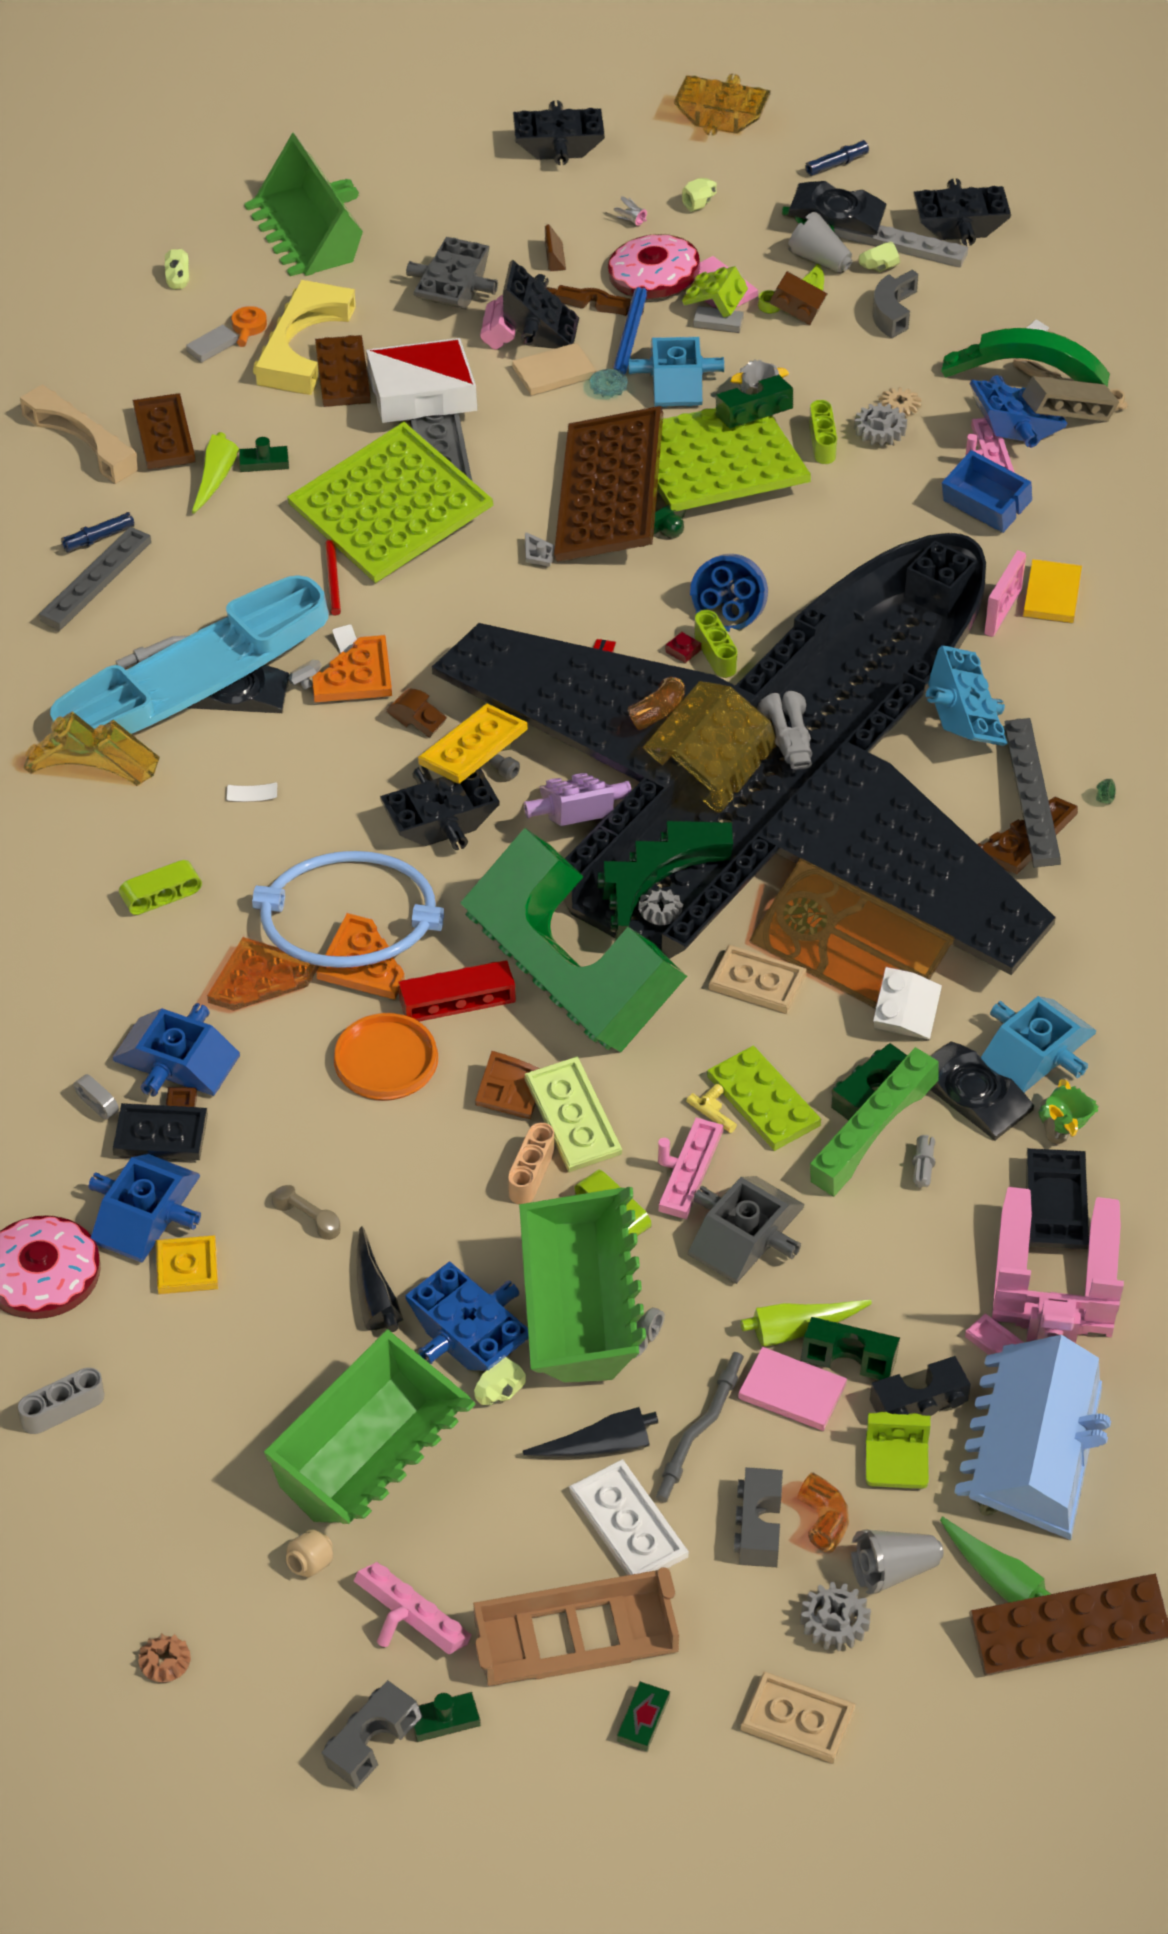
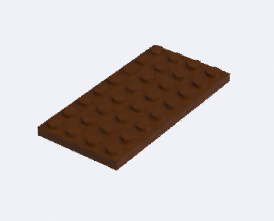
[554,406,664,562]

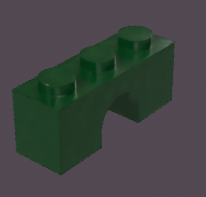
[716,374,793,429]
[831,1043,908,1121]
[800,1317,900,1380]

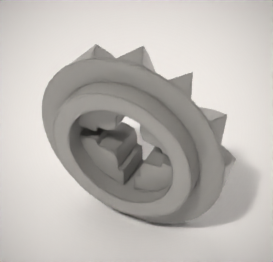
[638,887,683,925]

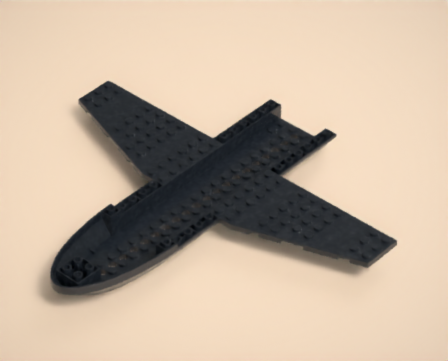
[432,533,1056,975]

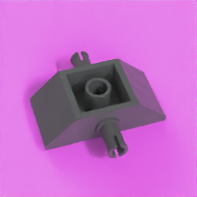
[406,236,498,309]
[688,1176,805,1284]

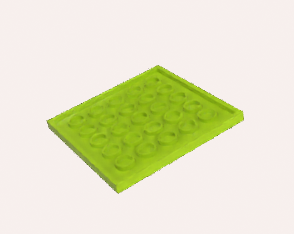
[657,408,811,512]
[287,422,494,583]

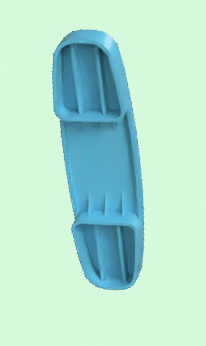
[50,575,329,752]

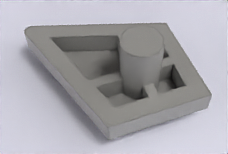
[525,533,555,567]
[288,660,322,690]

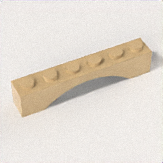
[20,384,138,484]

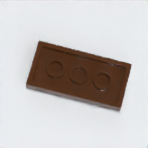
[315,335,371,407]
[133,393,196,470]

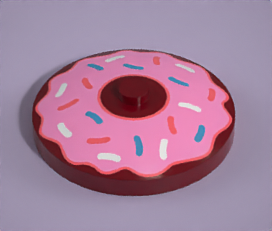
[608,234,700,299]
[0,1215,101,1319]

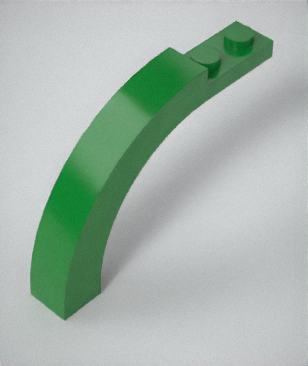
[941,328,1110,387]

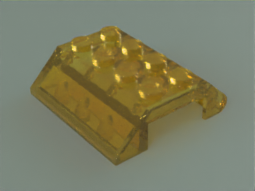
[643,681,776,813]

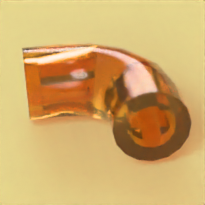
[628,677,685,730]
[797,1472,849,1553]

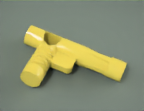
[686,1084,737,1133]

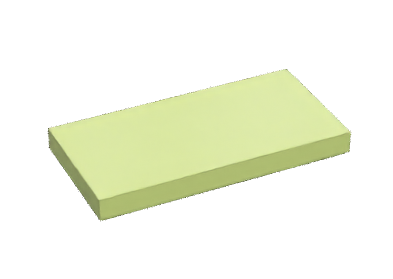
[524,1056,622,1173]

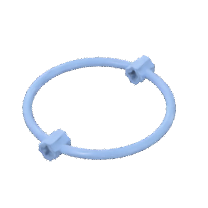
[252,851,444,968]

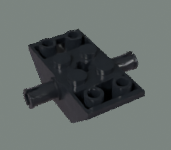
[513,100,605,165]
[913,178,1011,246]
[503,260,579,349]
[380,766,500,850]

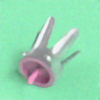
[614,196,647,226]

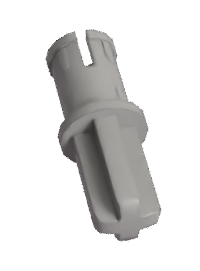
[912,1135,936,1188]

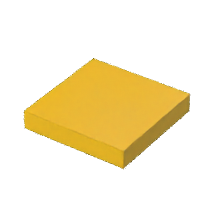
[156,1235,218,1294]

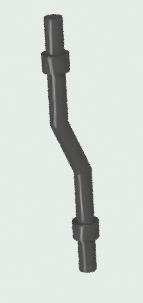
[656,1352,743,1502]

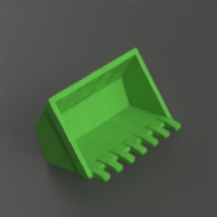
[245,132,363,276]
[519,1187,646,1383]
[264,1329,475,1524]

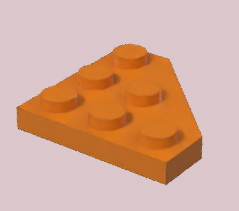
[312,635,392,702]
[316,913,405,1000]

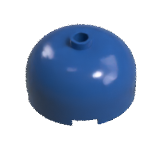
[690,553,768,632]

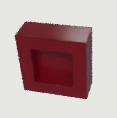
[665,632,702,664]

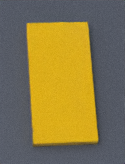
[418,704,528,784]

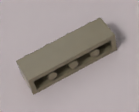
[1022,376,1119,421]

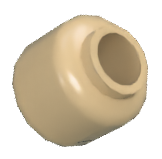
[286,1529,333,1577]

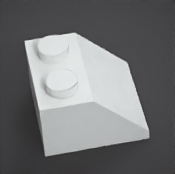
[873,967,942,1040]

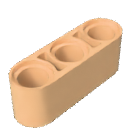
[508,1123,554,1204]

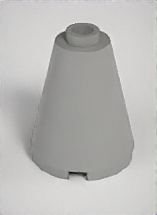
[788,212,853,272]
[851,1529,944,1594]

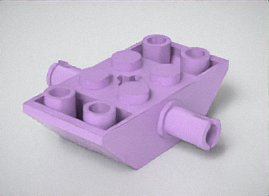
[524,773,632,826]

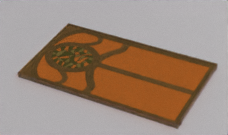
[749,858,955,1009]

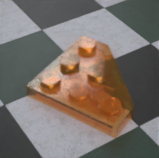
[207,937,319,1011]

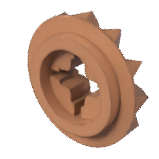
[138,1633,191,1682]

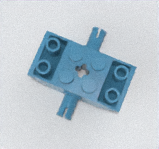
[629,337,724,407]
[926,646,1007,746]
[981,996,1096,1093]

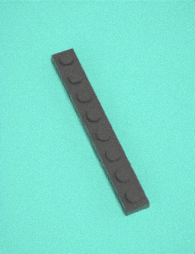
[1004,718,1061,868]

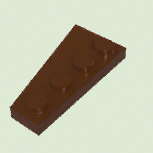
[978,796,1078,875]

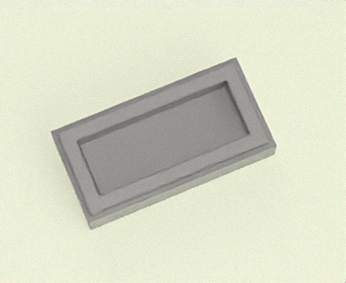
[694,306,744,333]
[186,325,238,362]

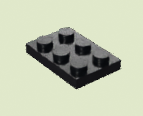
[113,1103,208,1160]

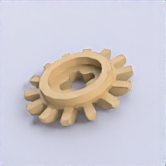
[879,387,921,416]

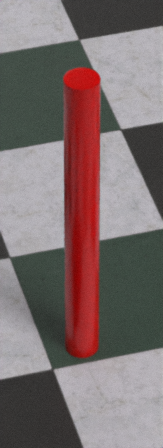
[325,540,341,616]

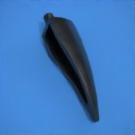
[357,1226,403,1332]
[523,1407,659,1457]

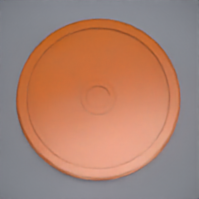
[334,1013,438,1100]

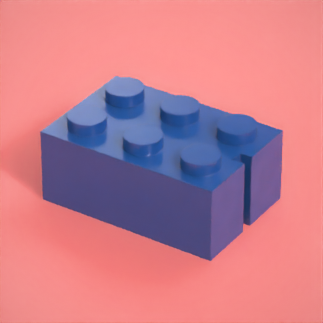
[942,450,1032,533]

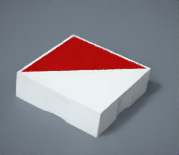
[366,338,477,423]

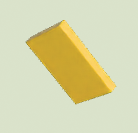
[1023,559,1082,623]

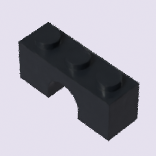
[870,1356,971,1416]

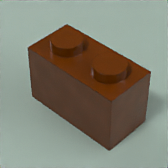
[769,271,828,325]

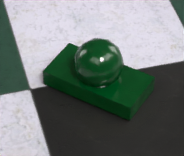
[653,505,686,538]

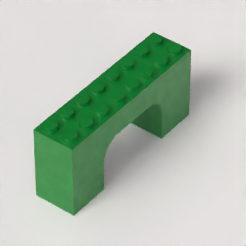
[460,828,687,1052]

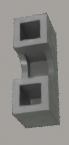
[734,1467,783,1568]
[321,1680,422,1790]

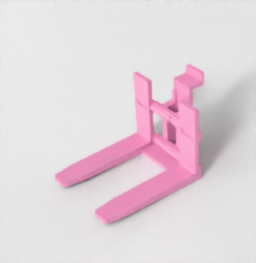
[992,1187,1124,1343]

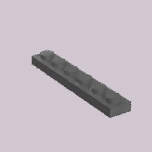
[39,526,151,630]

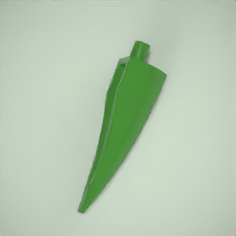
[940,1516,1051,1603]

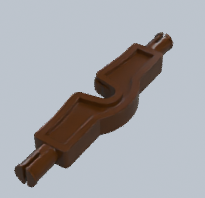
[547,285,644,316]

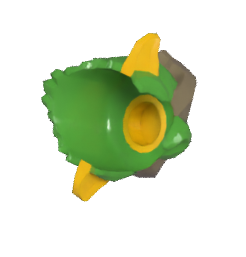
[1038,1079,1099,1144]

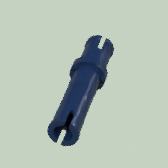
[805,140,869,176]
[61,512,135,553]

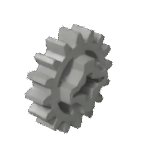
[854,403,907,446]
[801,1582,871,1651]

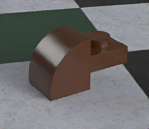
[386,689,447,738]

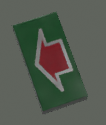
[617,1681,670,1752]

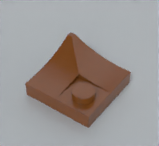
[475,1051,540,1120]

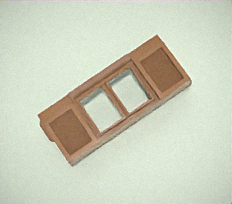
[473,1567,679,1686]

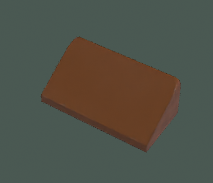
[545,224,566,271]

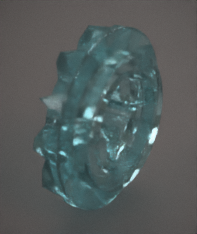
[590,369,628,398]

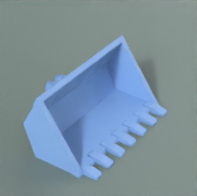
[954,1335,1111,1540]

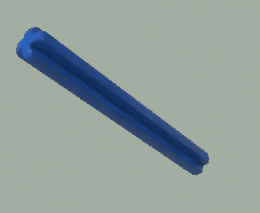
[613,287,647,376]

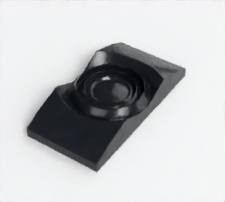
[788,181,887,235]
[187,665,289,714]
[930,1041,1034,1140]
[1026,1148,1089,1249]

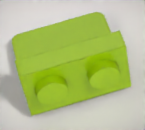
[682,266,748,317]
[866,1412,931,1489]

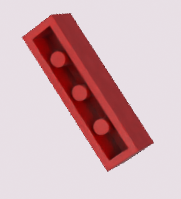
[398,960,516,1022]

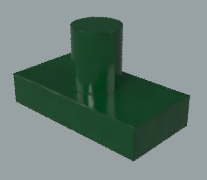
[239,437,289,472]
[413,1692,481,1742]

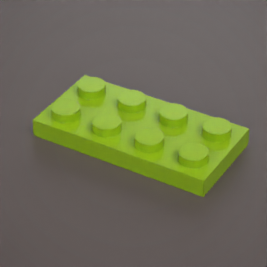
[707,1045,821,1151]

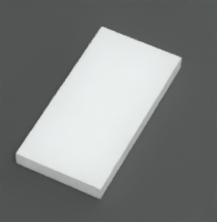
[569,1459,689,1575]

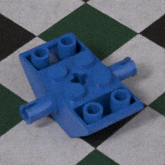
[969,375,1068,448]
[112,1003,240,1097]
[88,1154,201,1263]
[405,1261,529,1371]

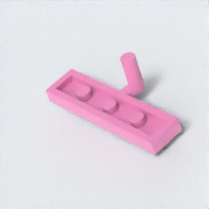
[965,418,1015,473]
[658,1118,723,1219]
[354,1562,472,1654]

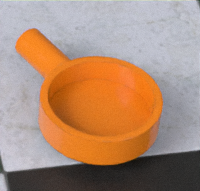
[231,306,267,347]

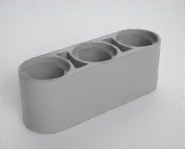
[18,1367,105,1434]

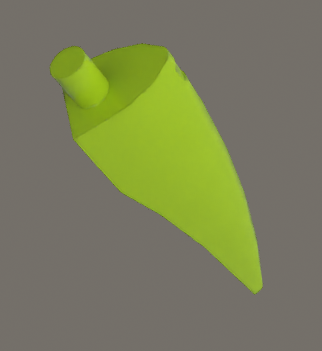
[192,432,239,513]
[740,1299,872,1347]

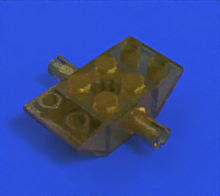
[674,74,771,136]

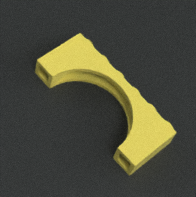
[253,280,356,395]

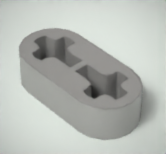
[74,1074,119,1119]

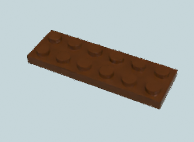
[969,1573,1168,1676]

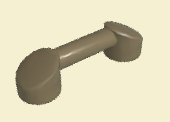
[272,1185,341,1240]

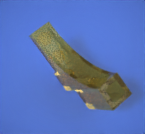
[23,711,160,786]

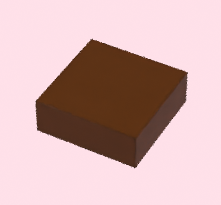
[166,1088,197,1107]

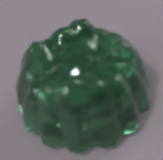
[1096,779,1116,804]

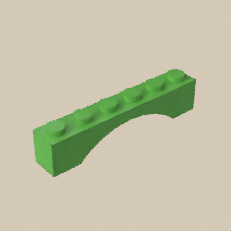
[810,1047,939,1197]

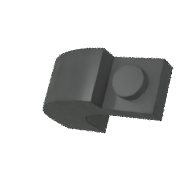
[873,269,919,339]

